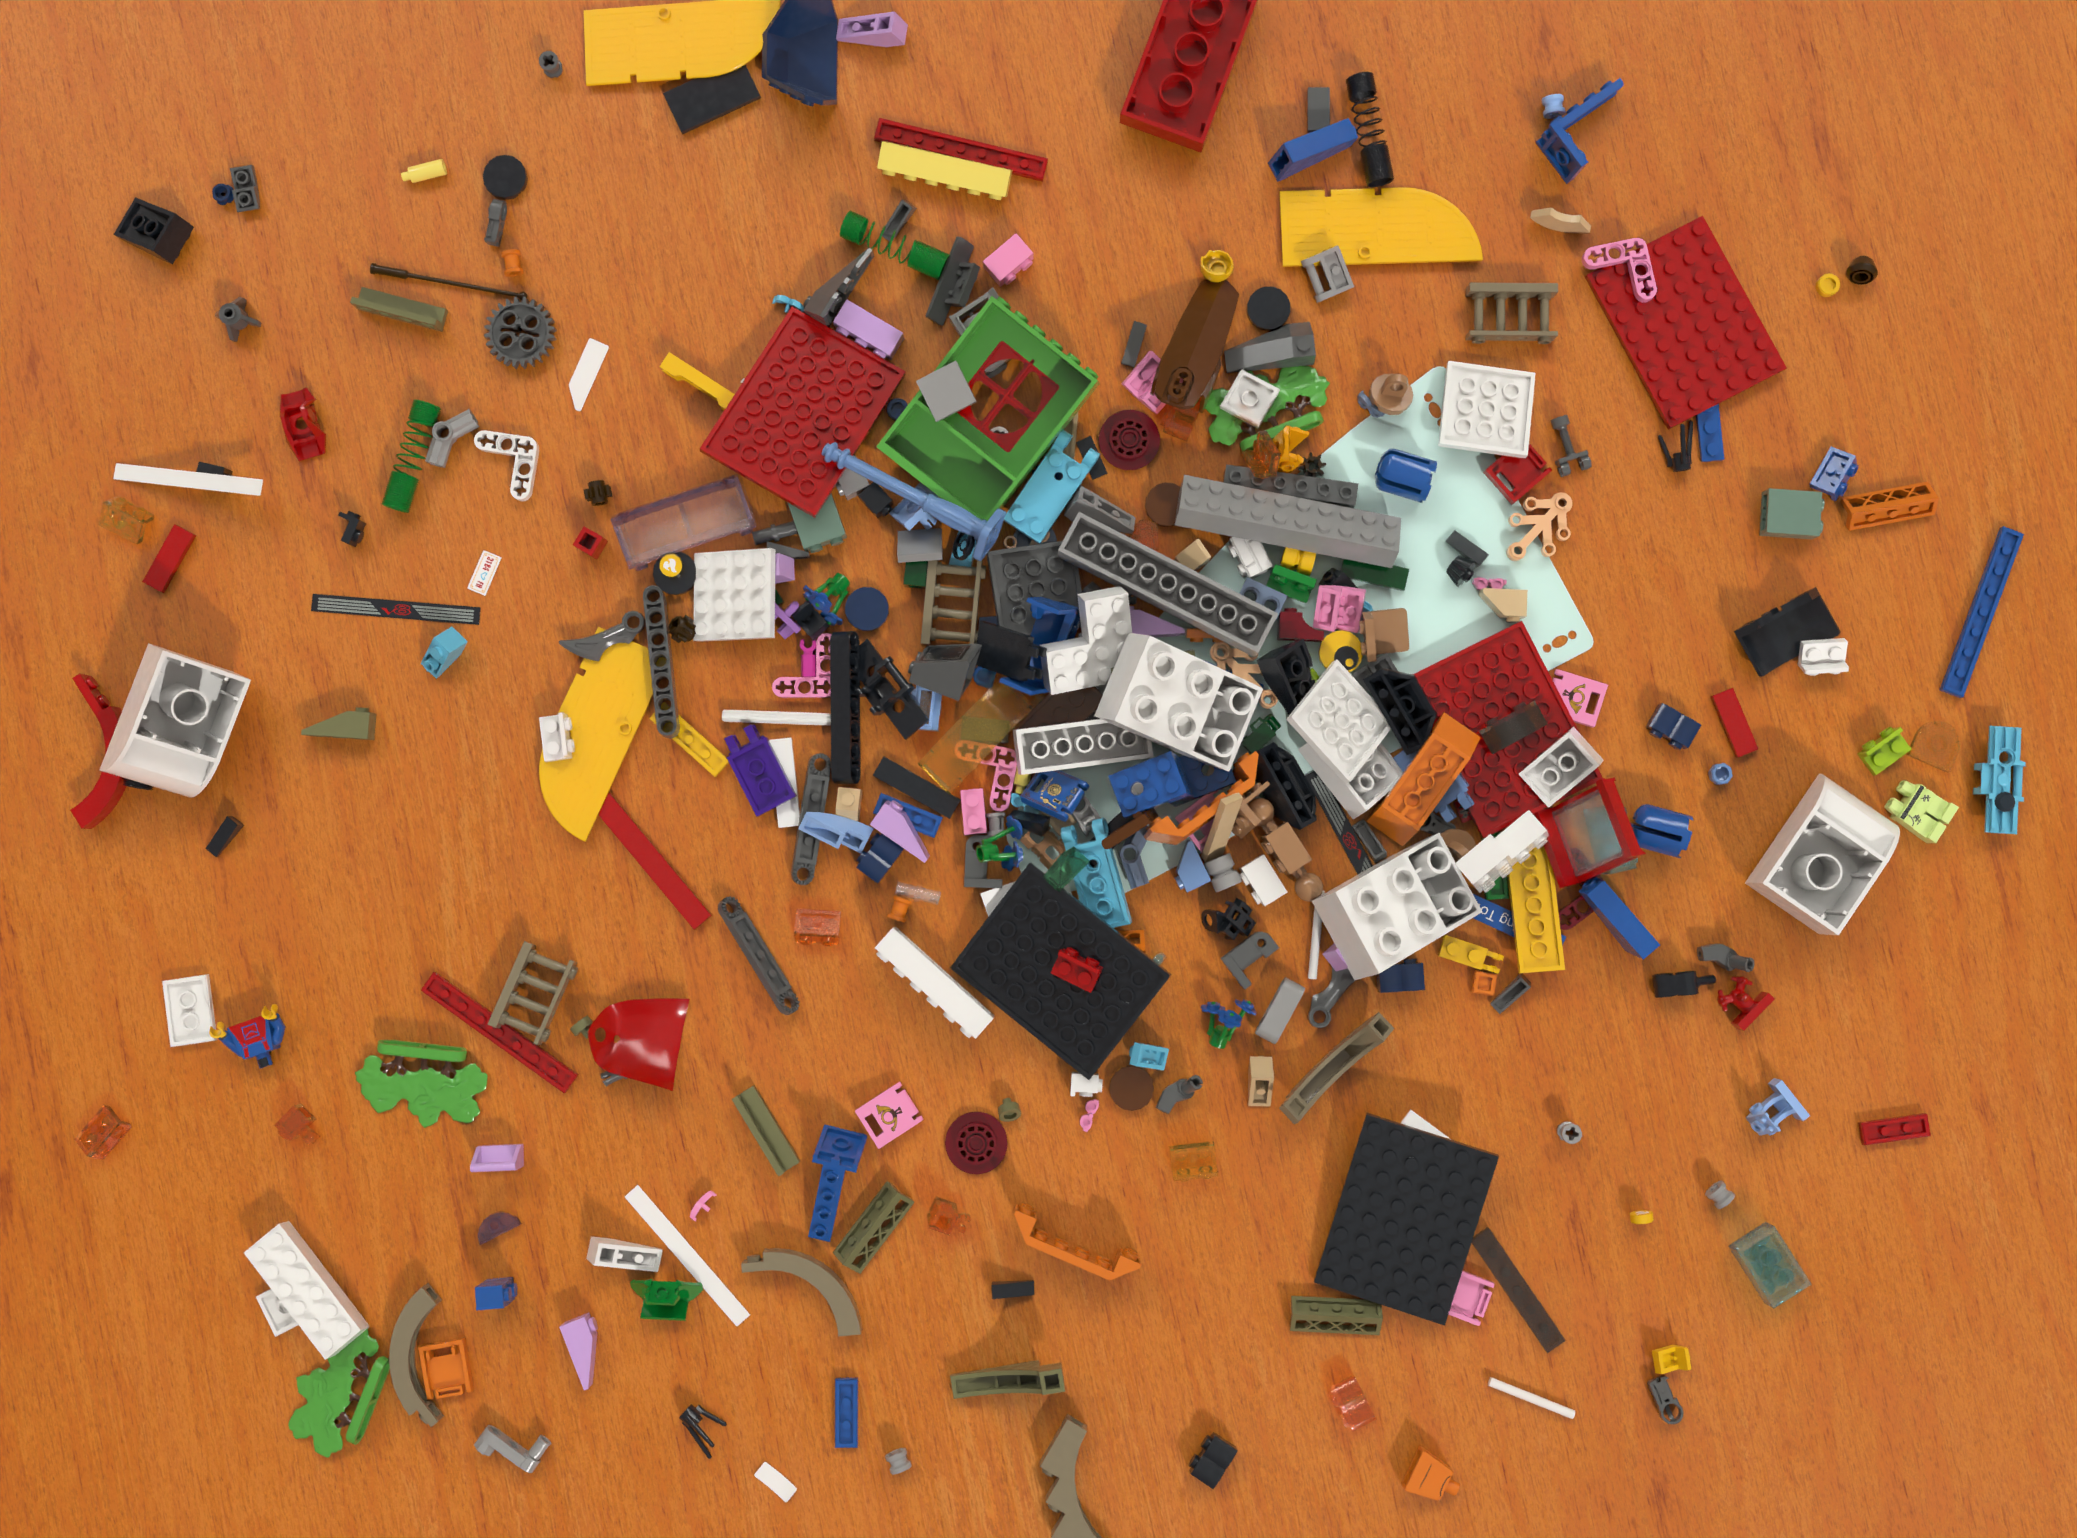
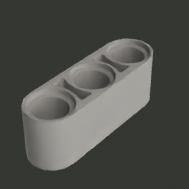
[1255,977,1305,1045]

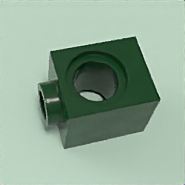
[903,561,928,589]

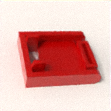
[1483,444,1552,505]

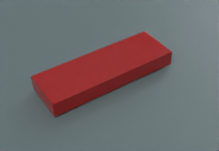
[142,524,196,593]
[1710,688,1758,758]
[1858,1113,1931,1145]

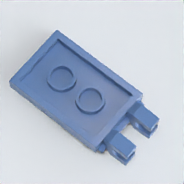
[1393,734,1475,823]

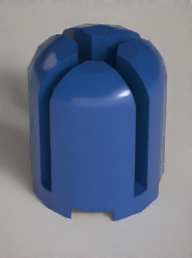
[1375,448,1437,503]
[1630,804,1694,858]

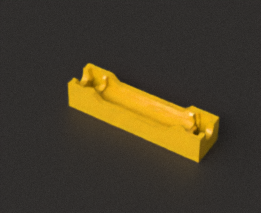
[659,352,735,411]

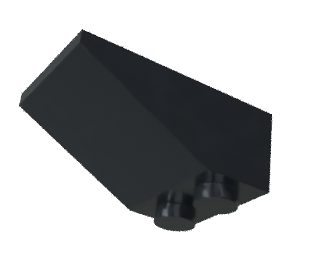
[114,197,194,264]

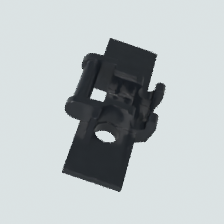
[856,639,929,740]

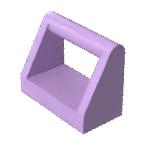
[470,1144,524,1172]

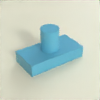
[1129,1042,1169,1070]

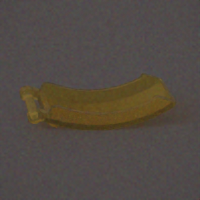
[918,675,1046,795]

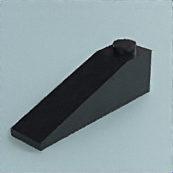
[1257,639,1315,715]

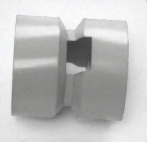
[1204,853,1242,892]

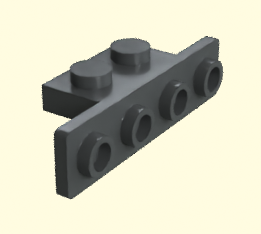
[926,236,980,326]

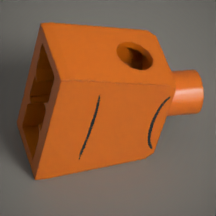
[1401,1445,1460,1501]

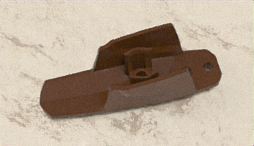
[1150,280,1239,413]

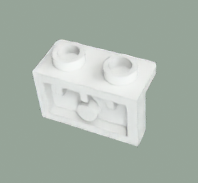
[1798,638,1849,676]
[539,712,575,762]

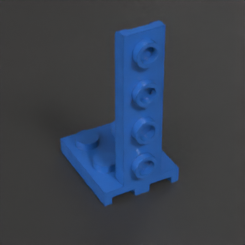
[1535,78,1624,184]
[808,1124,868,1242]

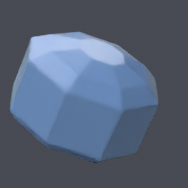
[1708,763,1733,785]

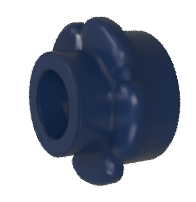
[212,184,234,205]

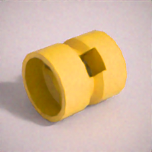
[1280,547,1316,576]

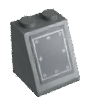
[908,644,982,701]

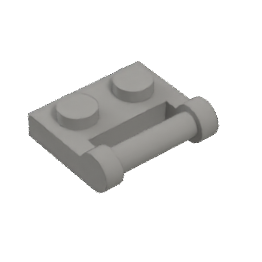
[1301,245,1354,303]

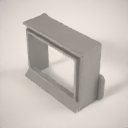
[949,287,1011,378]

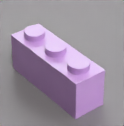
[833,300,905,360]

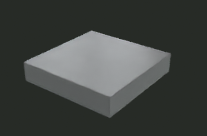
[916,361,977,422]
[897,528,943,563]

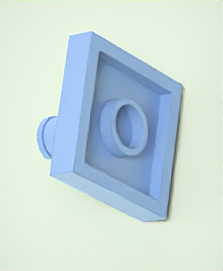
[889,483,938,531]

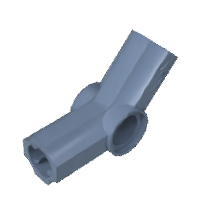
[1119,826,1149,889]

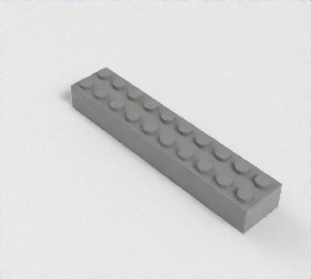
[1175,475,1401,568]
[1057,512,1278,657]

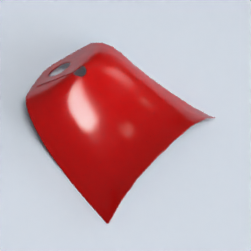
[588,998,690,1091]

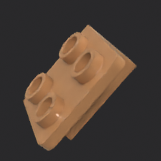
[1359,608,1409,662]
[1232,781,1270,839]

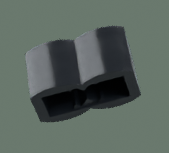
[1188,1432,1238,1489]

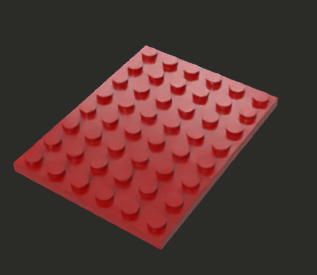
[1585,216,1787,430]
[700,306,906,518]
[1413,621,1603,839]

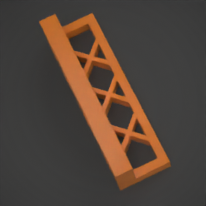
[1841,481,1939,531]

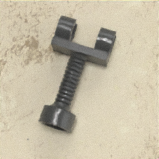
[1551,415,1592,477]

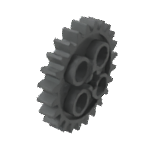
[484,297,557,369]

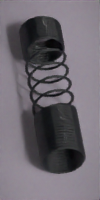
[1346,72,1394,187]

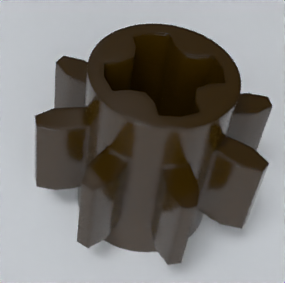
[1298,452,1326,477]
[583,480,613,506]
[669,615,696,643]

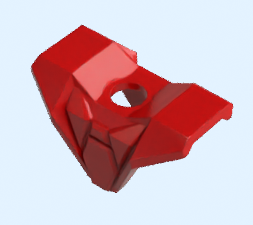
[279,387,326,461]

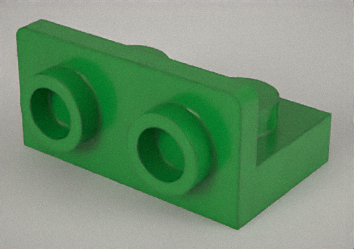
[1266,564,1317,603]

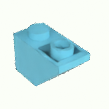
[421,627,468,678]

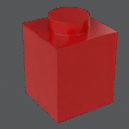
[573,526,608,560]

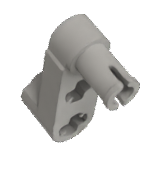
[474,1425,551,1473]

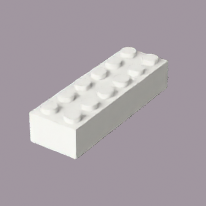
[1013,719,1154,775]
[875,927,995,1039]
[244,1221,370,1360]

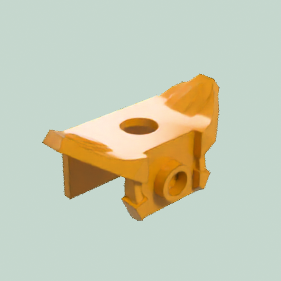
[1253,425,1309,474]

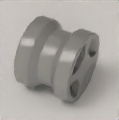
[1705,1180,1735,1209]
[885,1448,912,1475]

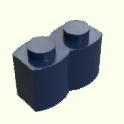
[1646,703,1701,750]
[856,833,904,883]
[1376,958,1425,993]

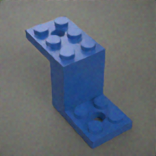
[1108,751,1237,819]

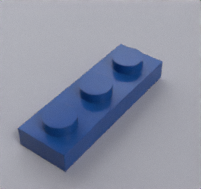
[1696,404,1724,462]

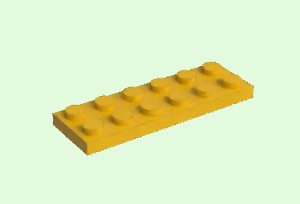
[1507,845,1565,974]

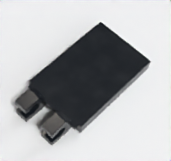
[976,621,1047,681]

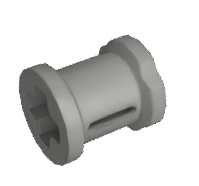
[986,812,1005,836]
[1557,1121,1582,1144]

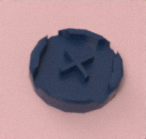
[845,587,889,631]

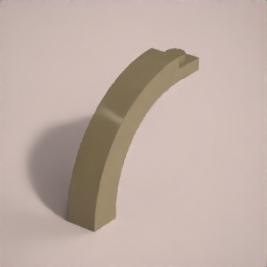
[1279,1012,1394,1125]
[741,1248,863,1337]
[389,1283,444,1427]

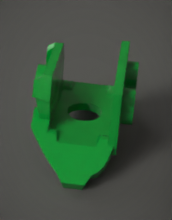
[630,1279,703,1321]

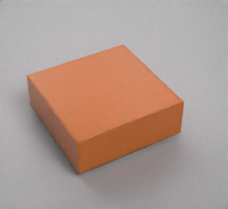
[1471,970,1497,996]

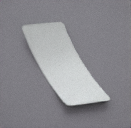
[754,1462,797,1502]

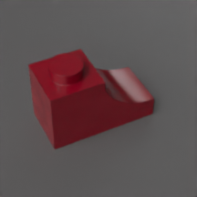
[1277,608,1324,642]

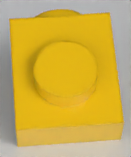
[1652,1345,1691,1374]

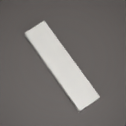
[769,738,800,828]

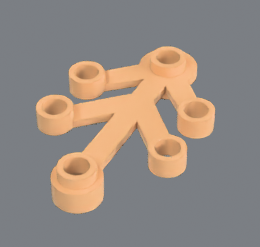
[1506,492,1572,561]
[1210,642,1278,709]

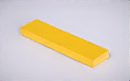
[649,702,729,777]

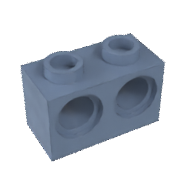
[1239,577,1287,621]

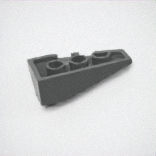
[803,248,874,327]
[1224,322,1316,373]

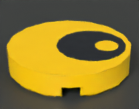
[1318,630,1363,673]

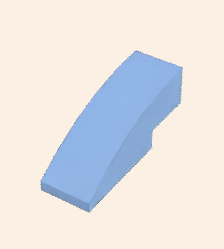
[799,812,874,854]

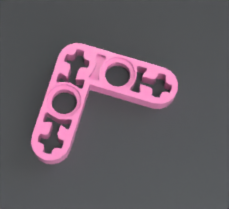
[1582,238,1657,302]
[772,633,831,698]
[955,740,1017,812]

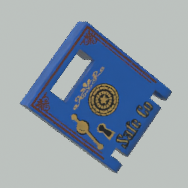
[1020,770,1089,822]

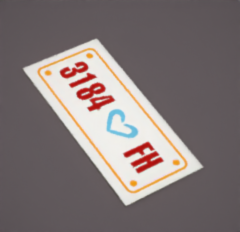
[467,550,502,596]

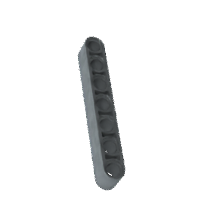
[643,585,680,739]

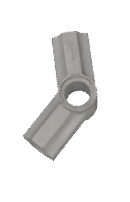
[425,409,479,468]

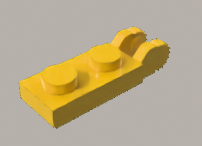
[1438,935,1504,974]

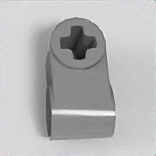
[1072,796,1101,837]

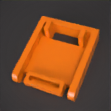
[418,1337,474,1400]

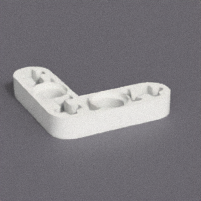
[474,430,539,501]

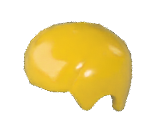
[1200,250,1234,283]

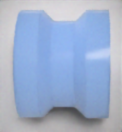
[1542,94,1566,119]

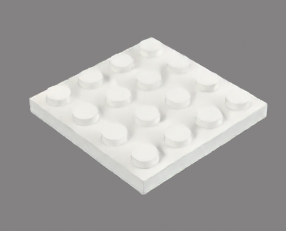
[1438,361,1536,459]
[693,548,776,642]
[1286,660,1391,784]

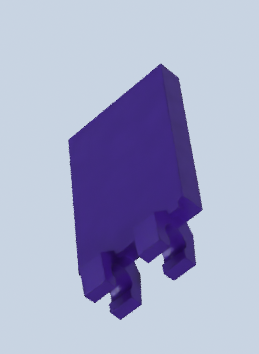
[724,724,797,817]

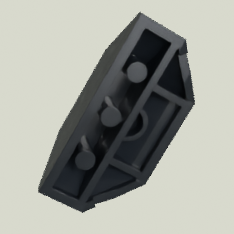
[1363,668,1437,755]
[1255,742,1317,830]

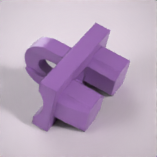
[775,601,801,639]

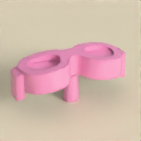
[1472,577,1507,590]
[1080,1099,1099,1132]
[690,1190,717,1221]

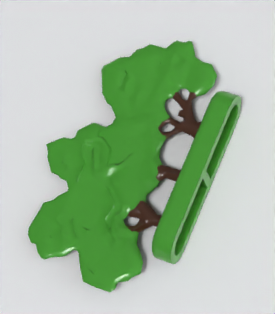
[1205,366,1330,454]
[355,1040,488,1128]
[288,1329,390,1458]

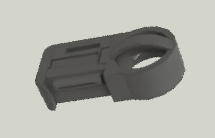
[484,199,507,247]
[1420,813,1456,835]
[1647,1375,1684,1424]

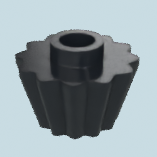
[1446,556,1476,587]

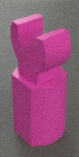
[800,639,816,677]

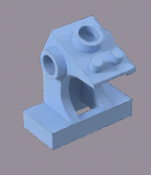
[1746,1078,1810,1136]

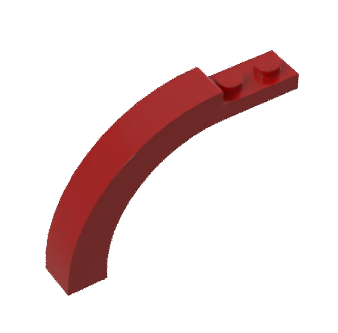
[70,673,127,829]

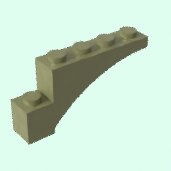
[950,1360,1065,1399]

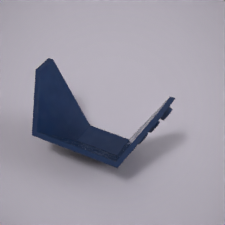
[762,0,838,107]

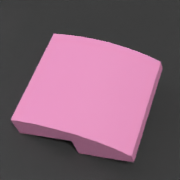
[1122,351,1184,414]
[1313,585,1366,633]

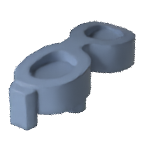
[1357,390,1385,418]

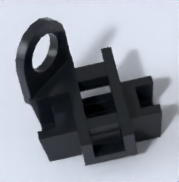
[1201,898,1256,940]

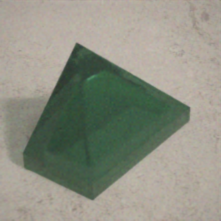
[1043,846,1090,892]

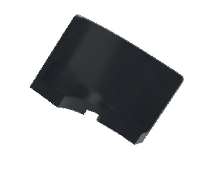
[1734,587,1841,677]

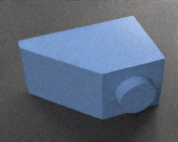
[1175,840,1211,892]

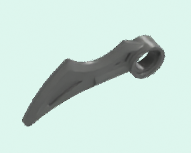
[559,611,645,661]
[1308,966,1356,1028]

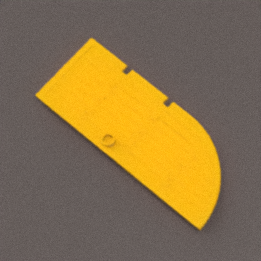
[584,0,781,86]
[1279,187,1483,267]
[539,627,667,842]

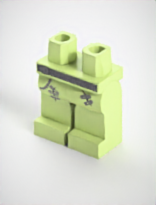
[1884,781,1959,843]

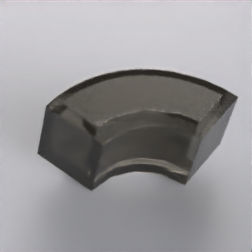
[1479,701,1548,754]

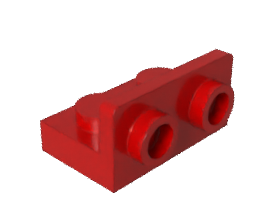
[1051,947,1103,993]

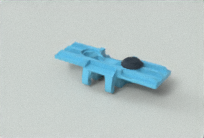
[1973,726,2026,834]

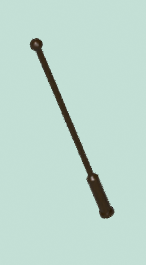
[370,263,527,300]

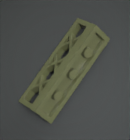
[350,287,448,332]
[732,1085,800,1176]
[833,1181,914,1274]
[1289,1296,1383,1335]

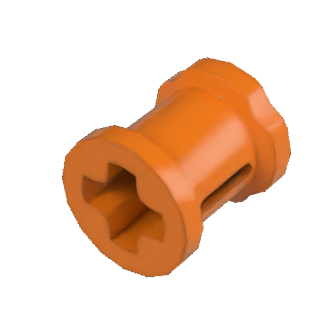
[501,249,524,277]
[887,896,912,923]

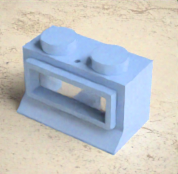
[911,685,942,732]

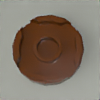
[1145,482,1180,527]
[1109,1066,1154,1111]

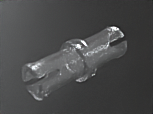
[895,881,941,905]

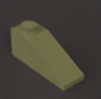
[301,707,377,740]

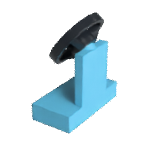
[949,531,977,567]

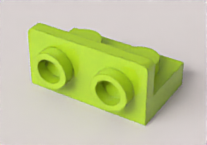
[1857,727,1912,776]

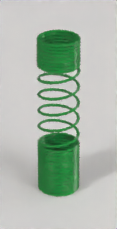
[839,210,950,281]
[381,399,441,513]

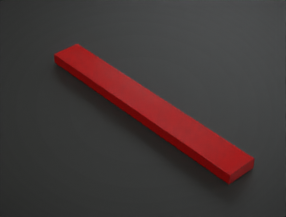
[874,118,1048,182]
[598,792,712,930]
[421,972,579,1093]

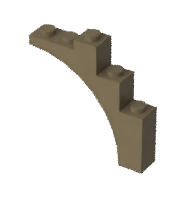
[1040,1414,1102,1538]

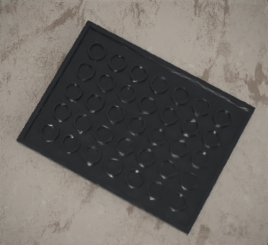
[950,863,1172,1080]
[1314,1113,1499,1326]

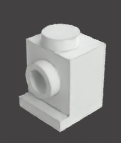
[1070,1072,1103,1097]

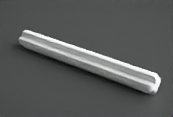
[722,709,831,726]

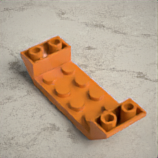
[1366,712,1481,846]
[1143,751,1259,845]
[1014,1202,1141,1281]

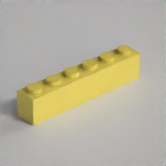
[877,141,1013,200]

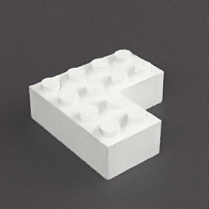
[1040,586,1132,695]
[1455,810,1549,893]

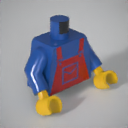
[209,1004,286,1069]

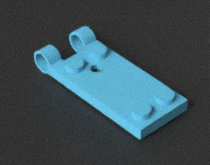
[1004,429,1100,544]
[1061,818,1132,928]

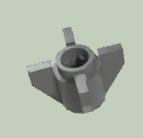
[215,297,261,342]

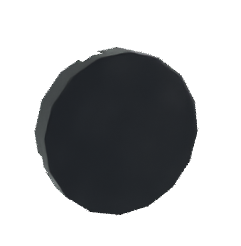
[483,155,528,200]
[1247,286,1291,331]
[653,551,696,595]

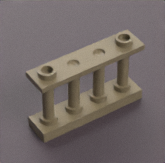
[1466,282,1558,344]
[921,560,986,645]
[487,941,578,1045]

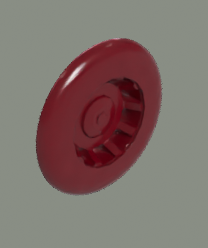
[1099,410,1160,470]
[945,1112,1008,1174]

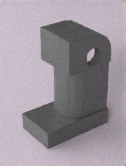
[964,835,1003,888]
[1220,931,1279,989]

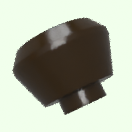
[1846,256,1878,285]

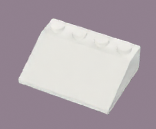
[1298,743,1403,819]

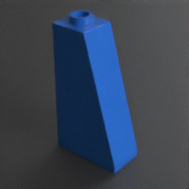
[1268,118,1358,182]
[1579,877,1660,960]

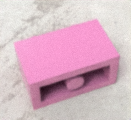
[983,234,1033,287]
[960,788,987,835]

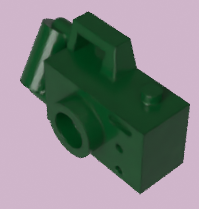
[1241,714,1281,754]

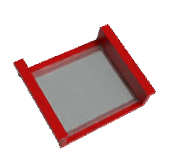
[1533,777,1646,889]

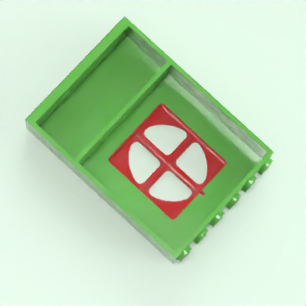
[876,296,1100,521]

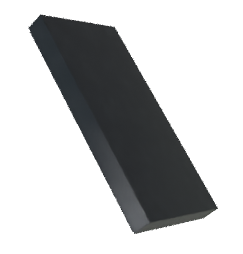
[663,65,761,135]

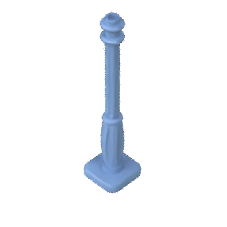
[822,442,1006,561]

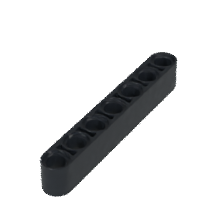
[830,631,861,784]

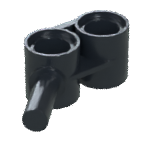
[1652,971,1716,998]

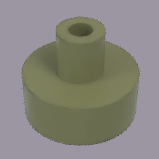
[570,1015,593,1039]
[998,1098,1021,1122]

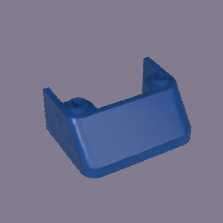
[999,597,1080,695]

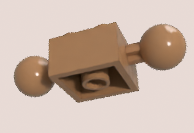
[1248,798,1323,902]

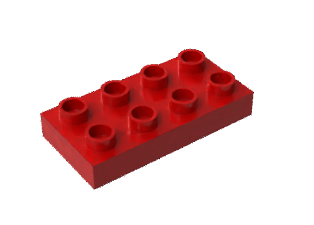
[1119,0,1258,153]

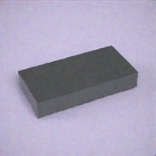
[1307,87,1330,133]

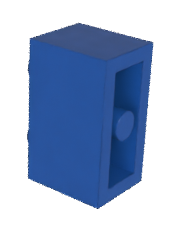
[475,1277,517,1310]

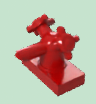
[1717,976,1775,1031]

